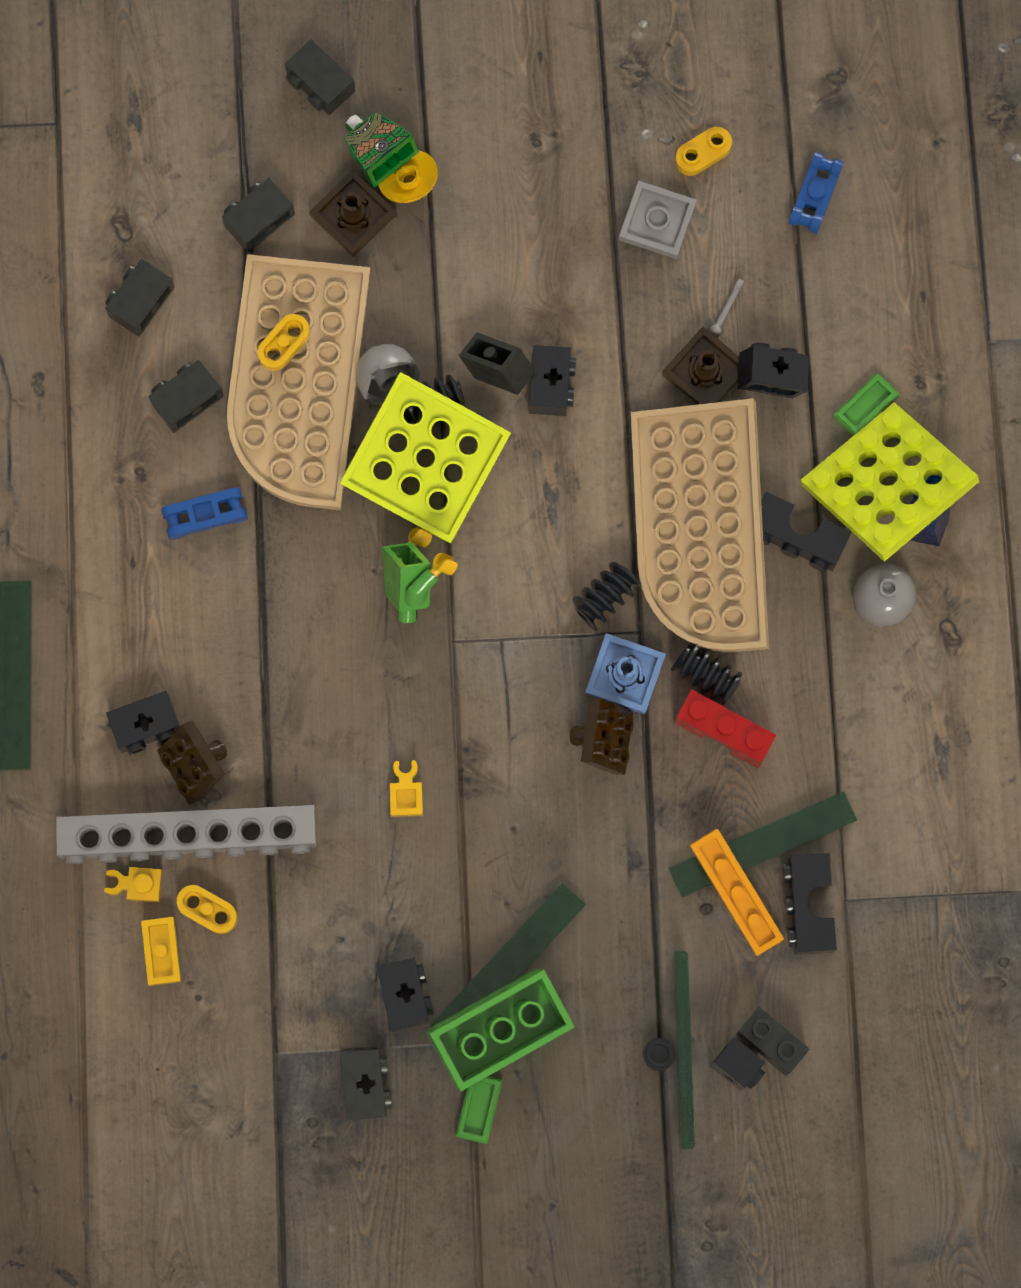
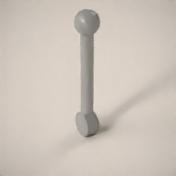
[709,279,745,337]

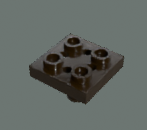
[309,170,397,257]
[662,327,739,405]
[570,698,634,775]
[157,720,227,805]

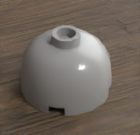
[356,344,420,405]
[853,563,916,627]

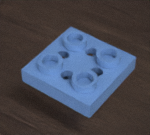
[585,633,666,715]

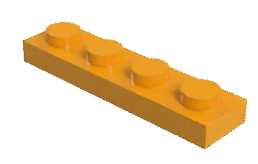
[689,828,784,956]

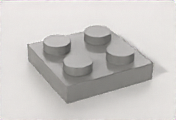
[619,180,697,259]

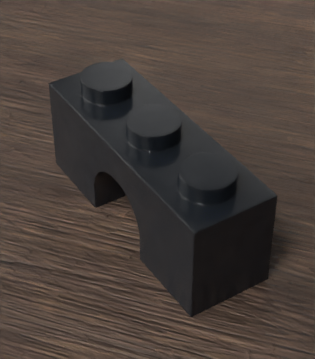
[761,492,852,572]
[783,853,837,955]

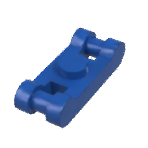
[788,151,844,234]
[161,488,248,540]

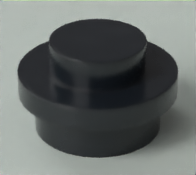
[643,1038,676,1071]

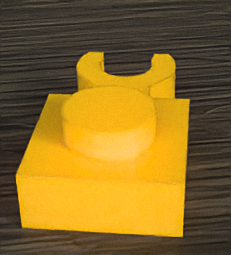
[390,760,423,817]
[104,867,163,903]

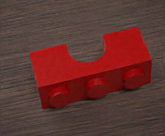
[674,689,776,768]

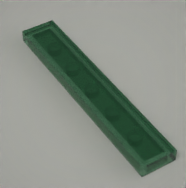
[0,581,33,771]
[669,791,857,898]
[430,883,586,1026]
[673,951,695,1150]

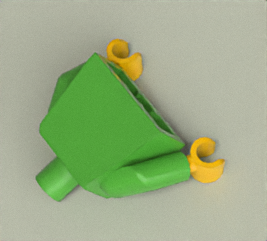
[382,527,458,623]

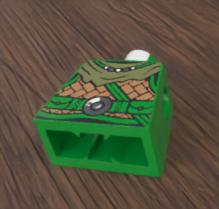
[344,113,419,188]

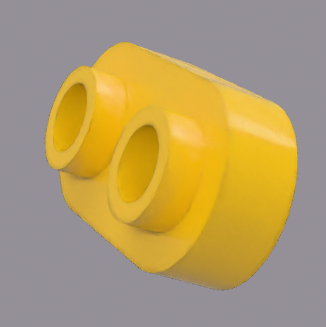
[675,127,732,176]
[258,314,310,371]
[177,885,238,934]

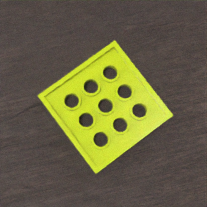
[340,372,511,544]
[800,402,979,562]

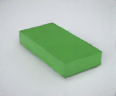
[833,372,899,436]
[455,1077,503,1144]

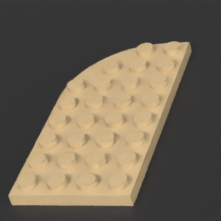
[227,254,371,510]
[631,398,769,652]

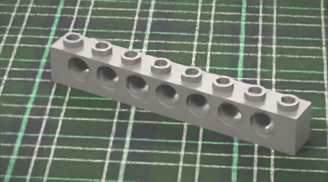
[56,805,317,864]

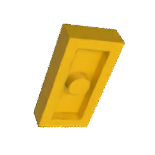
[141,917,182,986]

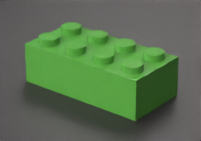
[425,968,575,1091]

